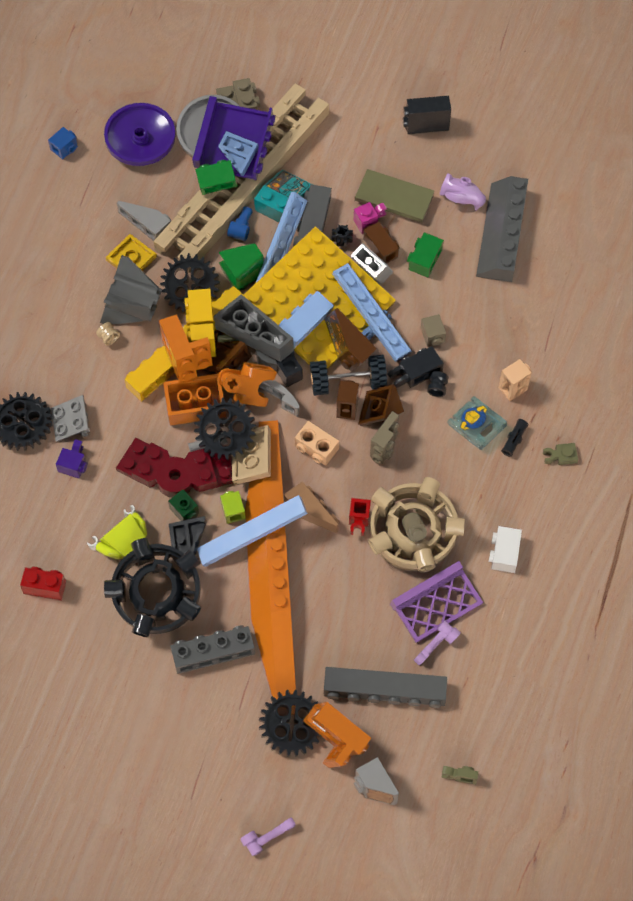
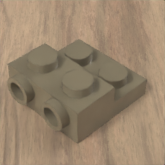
[216,78,260,110]
[370,411,399,464]

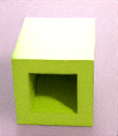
[220,491,246,524]

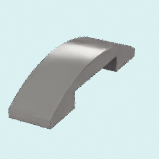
[240,370,300,417]

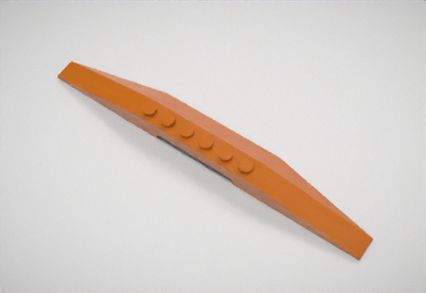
[245,420,296,716]

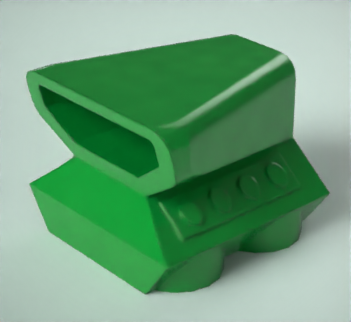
[219,243,264,290]

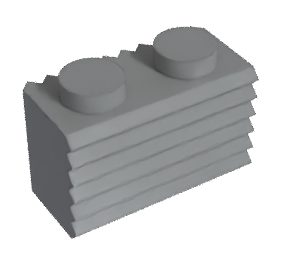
[351,243,393,284]

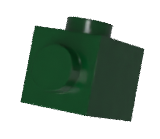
[168,490,199,521]

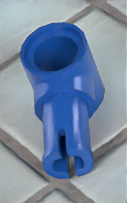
[227,207,253,241]

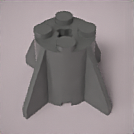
[100,255,162,325]

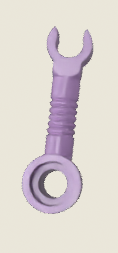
[414,620,461,665]
[240,817,296,857]

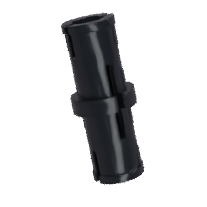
[501,419,529,457]

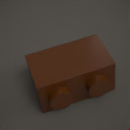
[336,380,359,420]

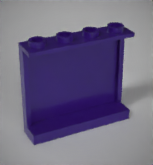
[192,96,276,180]

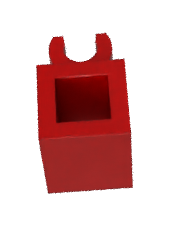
[349,498,371,536]

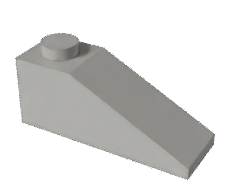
[117,201,171,241]

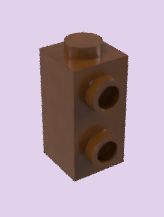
[363,222,400,264]

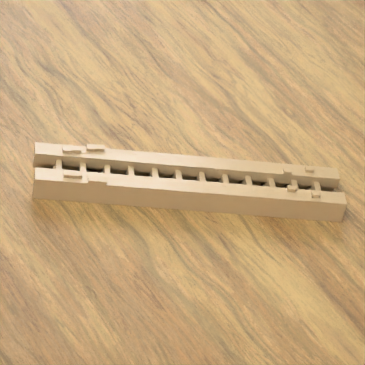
[153,83,329,273]

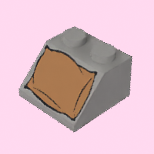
[354,757,399,805]

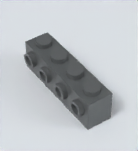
[170,625,255,674]

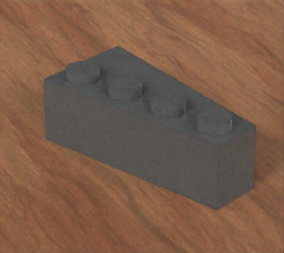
[214,294,294,362]

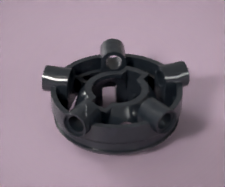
[104,538,201,637]

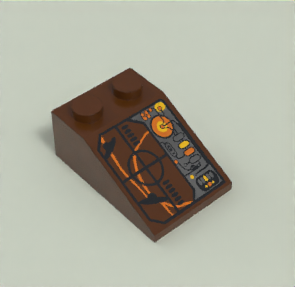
[324,308,377,371]

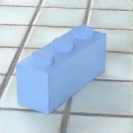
[278,291,334,348]

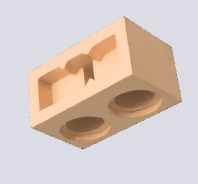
[498,359,531,401]
[295,421,339,466]

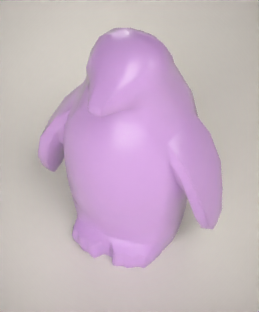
[440,173,486,211]

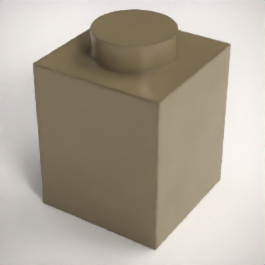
[421,314,446,346]

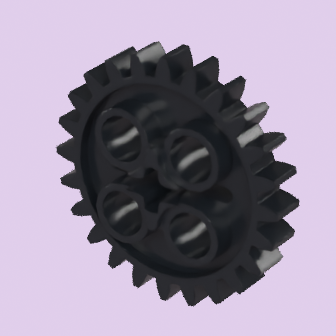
[160,253,220,313]
[0,392,53,451]
[194,397,257,460]
[259,690,322,757]

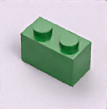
[195,160,237,195]
[407,232,444,278]

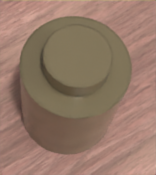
[402,513,427,542]

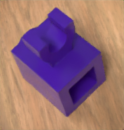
[56,439,88,479]

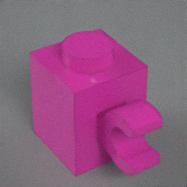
[353,202,387,234]

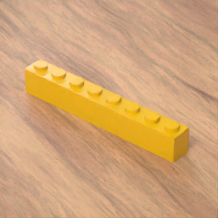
[124,286,243,402]

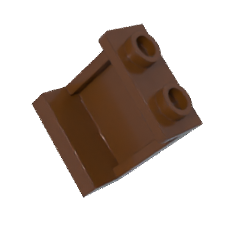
[200,331,252,375]

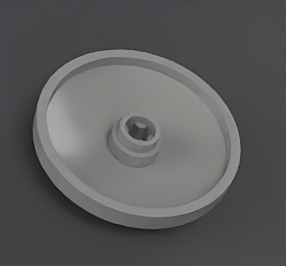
[176,95,239,157]

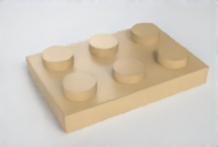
[232,425,271,485]

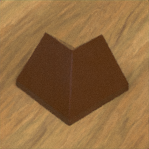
[358,385,404,426]

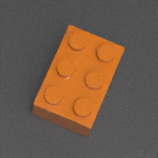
[163,374,226,426]

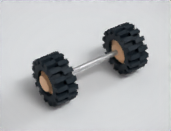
[310,354,387,396]

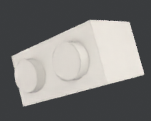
[489,526,522,573]

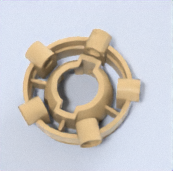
[368,477,465,572]

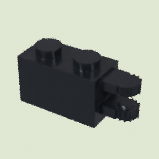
[387,346,444,388]

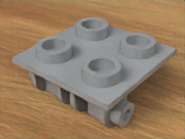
[51,395,90,442]

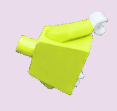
[87,505,147,560]

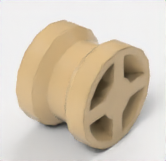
[96,322,120,346]

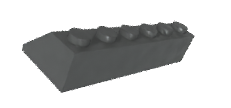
[476,176,528,282]

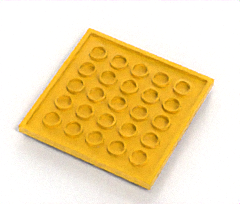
[243,226,396,369]

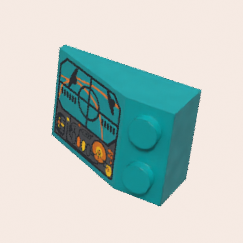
[254,169,311,222]

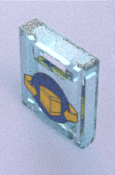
[447,396,507,450]

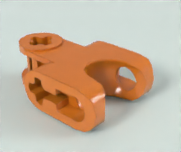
[217,362,277,407]

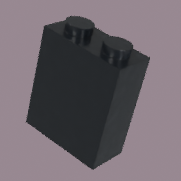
[403,95,451,134]

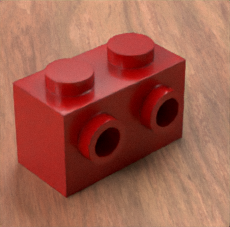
[20,566,66,601]

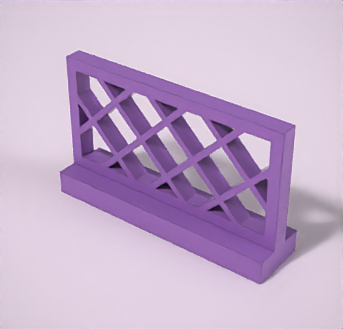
[390,561,483,643]

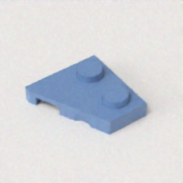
[218,131,259,176]

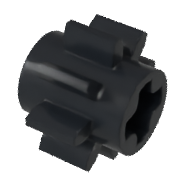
[331,225,353,247]

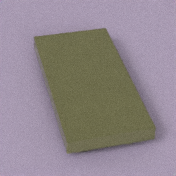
[355,169,435,223]

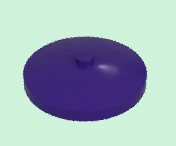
[104,103,176,166]

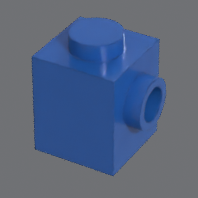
[48,127,78,160]

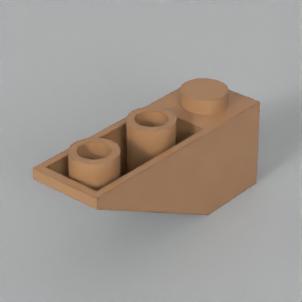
[284,481,339,533]

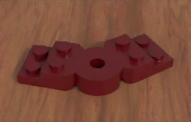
[116,437,233,498]

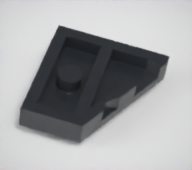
[169,516,207,562]

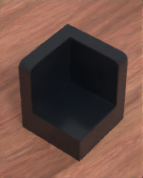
[277,355,303,388]

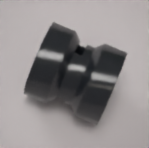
[427,371,449,397]

